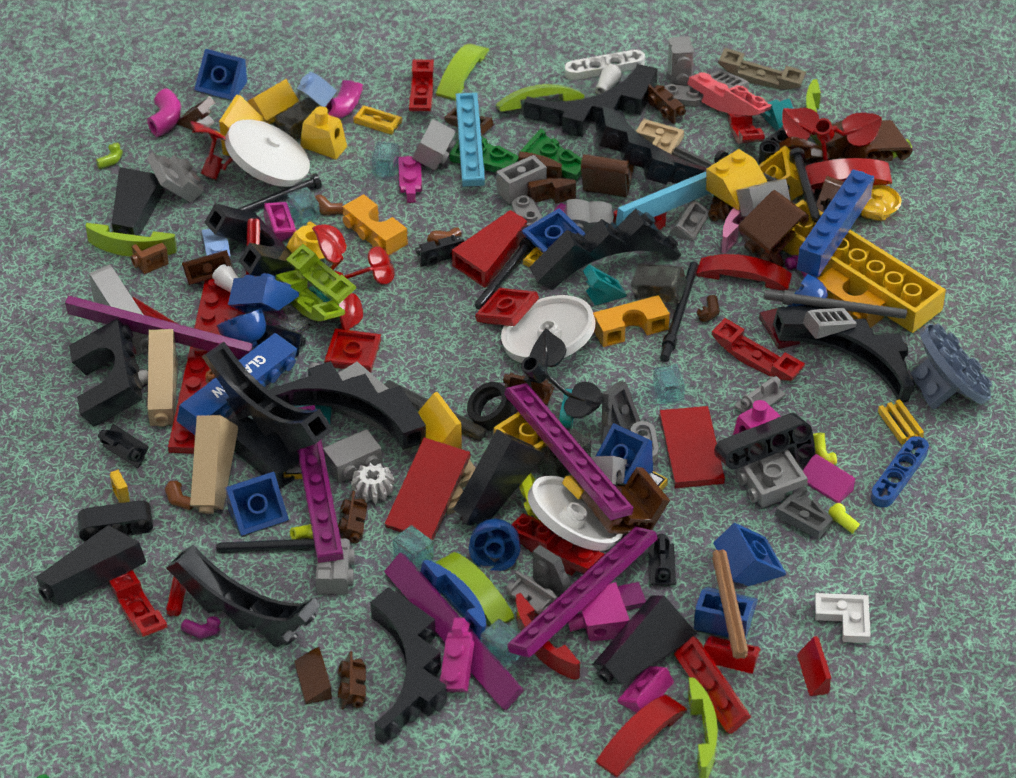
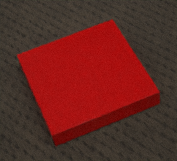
[475,288,539,326]
[324,328,381,373]

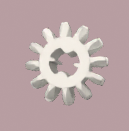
[351,462,394,505]

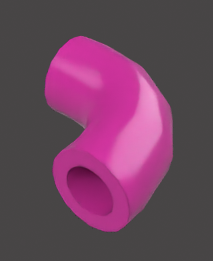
[318,80,363,119]
[147,89,181,137]

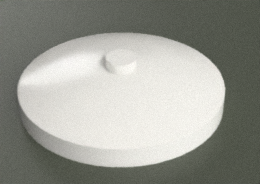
[225,119,310,187]
[501,295,596,363]
[528,476,623,551]

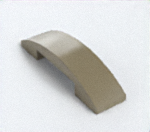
[718,48,806,89]

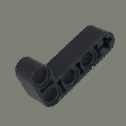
[714,413,815,470]

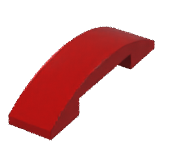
[409,60,434,111]
[727,113,765,144]
[805,158,892,189]
[696,254,792,291]
[711,318,805,381]
[109,570,168,637]
[516,593,580,680]
[596,694,687,778]

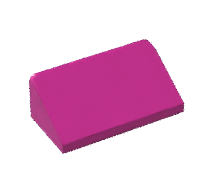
[263,202,296,242]
[803,454,855,503]
[617,666,674,713]

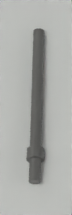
[763,290,907,319]

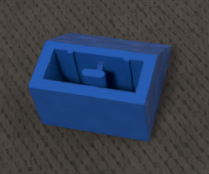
[228,273,299,313]
[694,587,758,639]

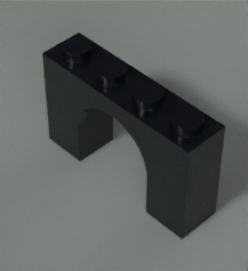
[204,204,295,280]
[69,319,143,426]

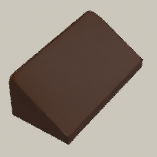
[182,250,234,285]
[294,647,332,705]

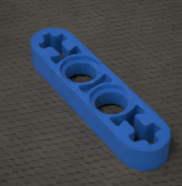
[871,436,929,507]

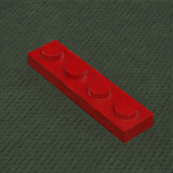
[674,636,751,734]

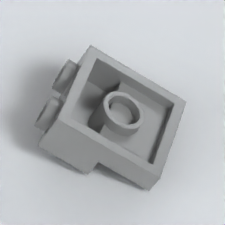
[147,152,204,202]
[737,449,808,508]

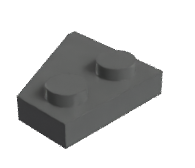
[601,381,640,445]
[775,486,833,539]
[533,545,571,598]

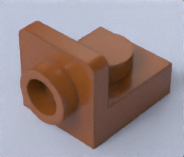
[130,243,169,274]

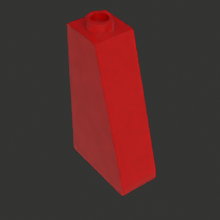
[452,210,527,288]

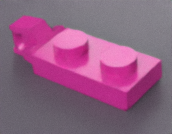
[398,156,422,203]
[440,618,475,692]

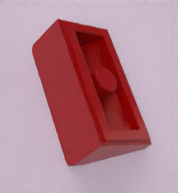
[704,635,761,674]
[797,636,831,696]

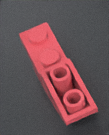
[687,72,771,116]

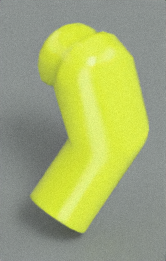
[813,433,837,465]
[828,503,860,534]
[290,524,313,539]

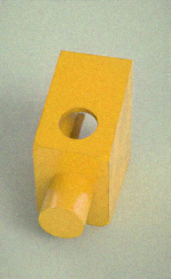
[300,106,347,160]

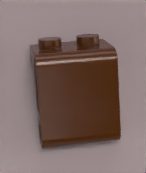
[840,120,913,161]
[581,154,635,198]
[738,190,809,267]
[581,467,670,534]

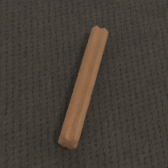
[712,549,748,659]

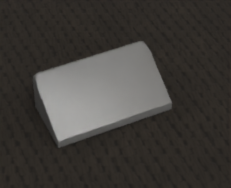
[668,200,709,241]

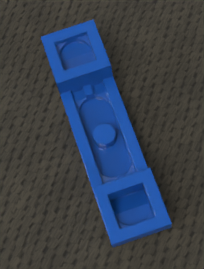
[420,559,486,641]

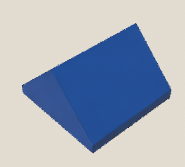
[194,48,247,100]
[522,208,586,253]
[595,423,653,484]
[225,472,289,536]

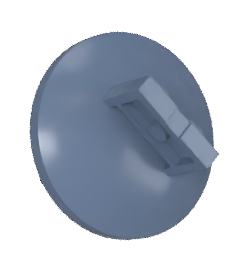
[910,323,992,409]

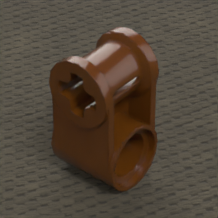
[817,176,844,213]

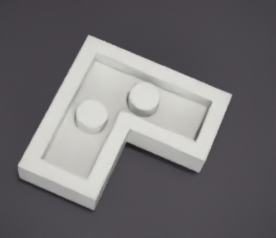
[815,593,870,643]

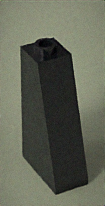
[112,167,165,236]
[229,415,300,489]
[453,429,545,526]
[36,525,146,606]
[592,595,697,684]

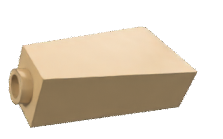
[148,329,178,426]
[190,415,238,514]

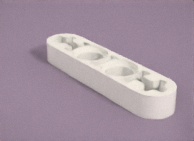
[565,50,645,80]

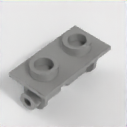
[734,376,786,413]
[506,571,557,615]

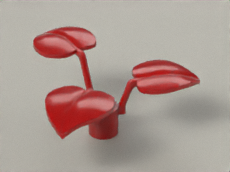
[782,108,882,194]
[190,121,233,180]
[312,224,395,330]

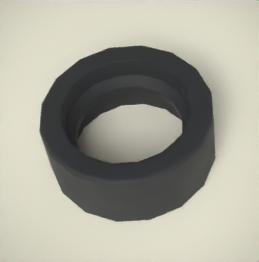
[467,381,516,431]

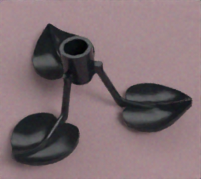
[513,328,603,418]

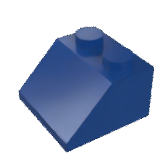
[713,523,787,586]

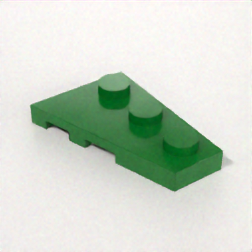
[518,128,582,181]
[449,136,519,173]

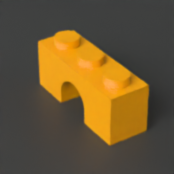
[342,194,408,255]
[817,267,886,328]
[593,295,670,347]

